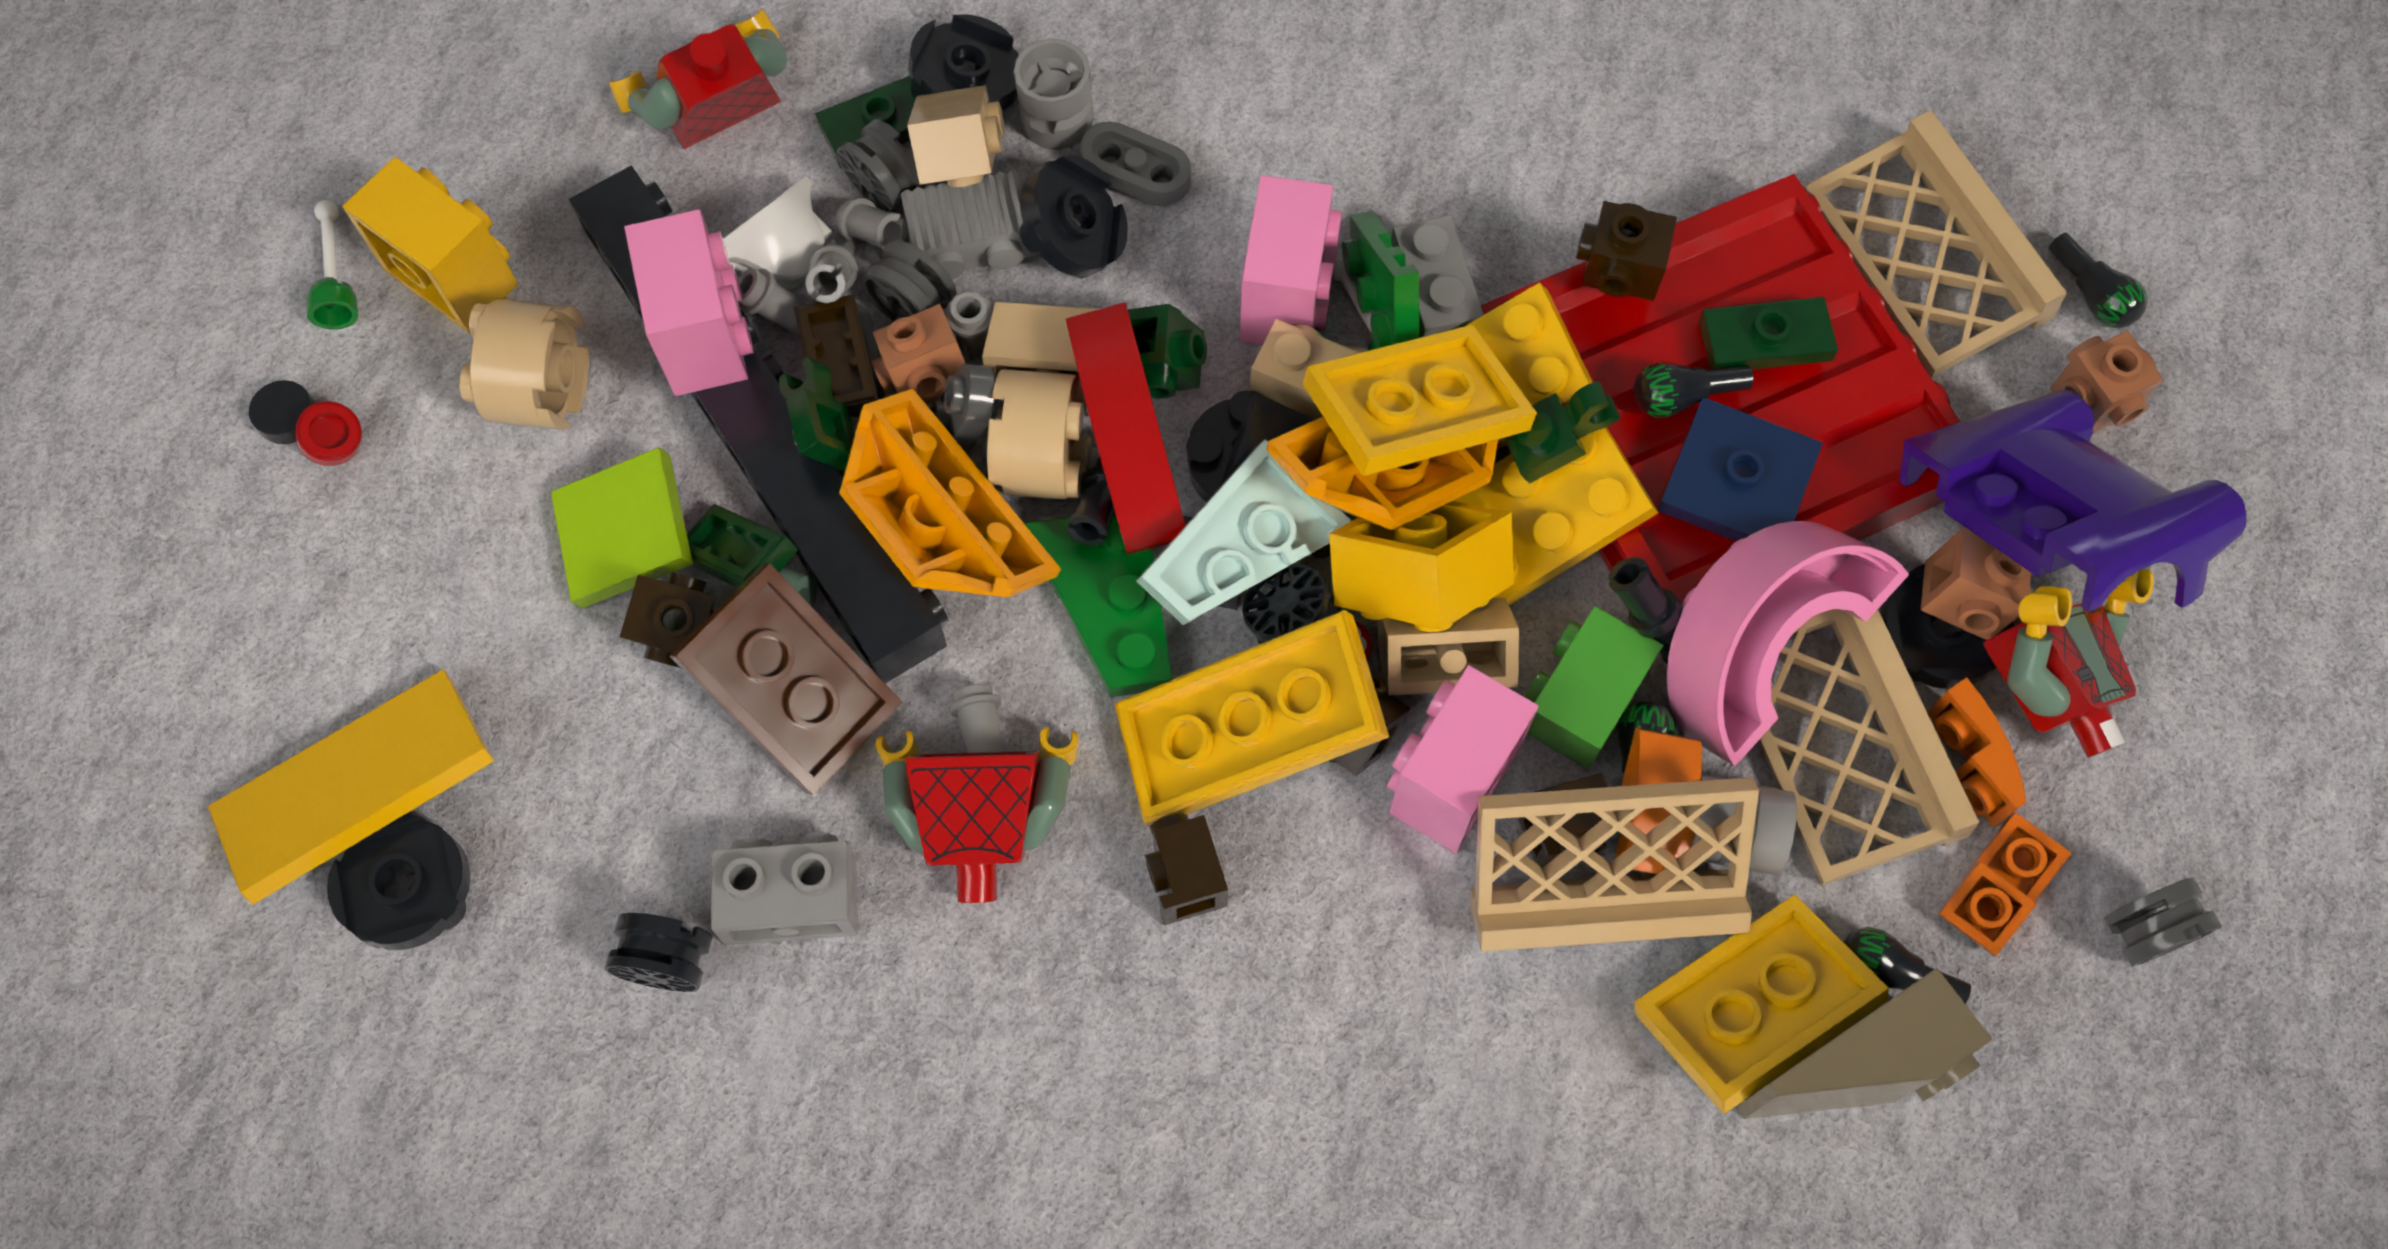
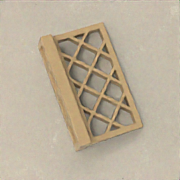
[1804,109,2067,377]
[1758,609,1979,886]
[1470,777,1759,952]

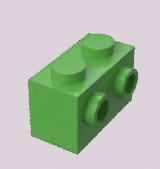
[1524,606,1663,770]

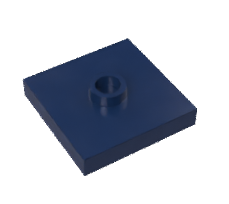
[1657,397,1823,541]

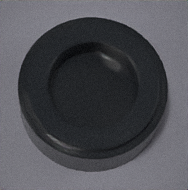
[249,380,315,444]

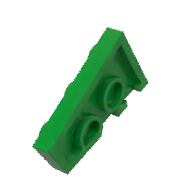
[1342,211,1419,349]
[1024,513,1173,697]

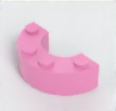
[1667,521,1909,766]

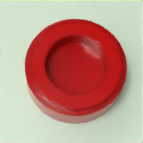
[295,401,362,466]

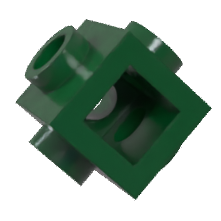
[1128,304,1207,399]

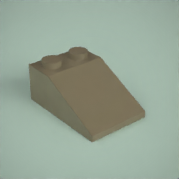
[1735,968,1993,1119]

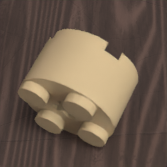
[459,299,590,430]
[987,369,1091,500]

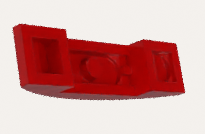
[1065,302,1186,555]

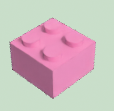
[1239,175,1342,345]
[624,209,754,396]
[1387,665,1539,853]

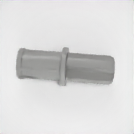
[805,239,858,303]

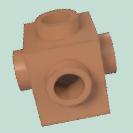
[871,304,966,404]
[2049,330,2164,433]
[1921,527,2033,640]

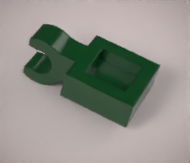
[779,357,855,470]
[1505,381,1621,484]

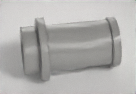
[835,197,908,250]
[738,268,811,335]
[946,292,993,361]
[950,684,1005,753]

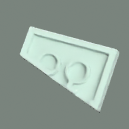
[1136,439,1352,625]

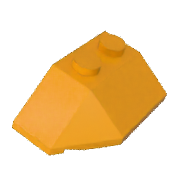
[839,388,1061,598]
[1266,417,1498,530]

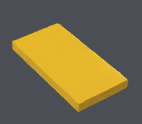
[1114,610,1389,826]
[208,669,494,905]

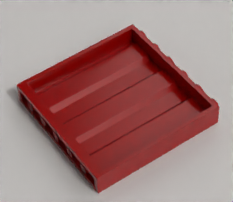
[1481,174,1961,606]

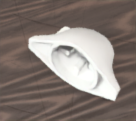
[723,175,832,290]

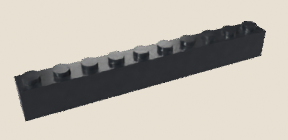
[569,165,948,684]

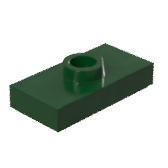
[815,76,916,168]
[1698,297,1838,370]
[687,504,798,588]

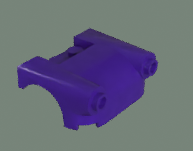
[1899,390,2247,612]

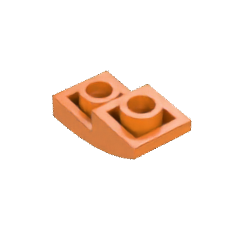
[1927,677,2027,828]
[1614,727,1702,874]
[1937,812,2072,957]

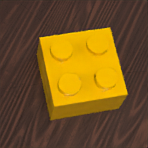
[342,156,519,333]
[1329,501,1514,632]

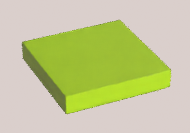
[551,447,693,608]

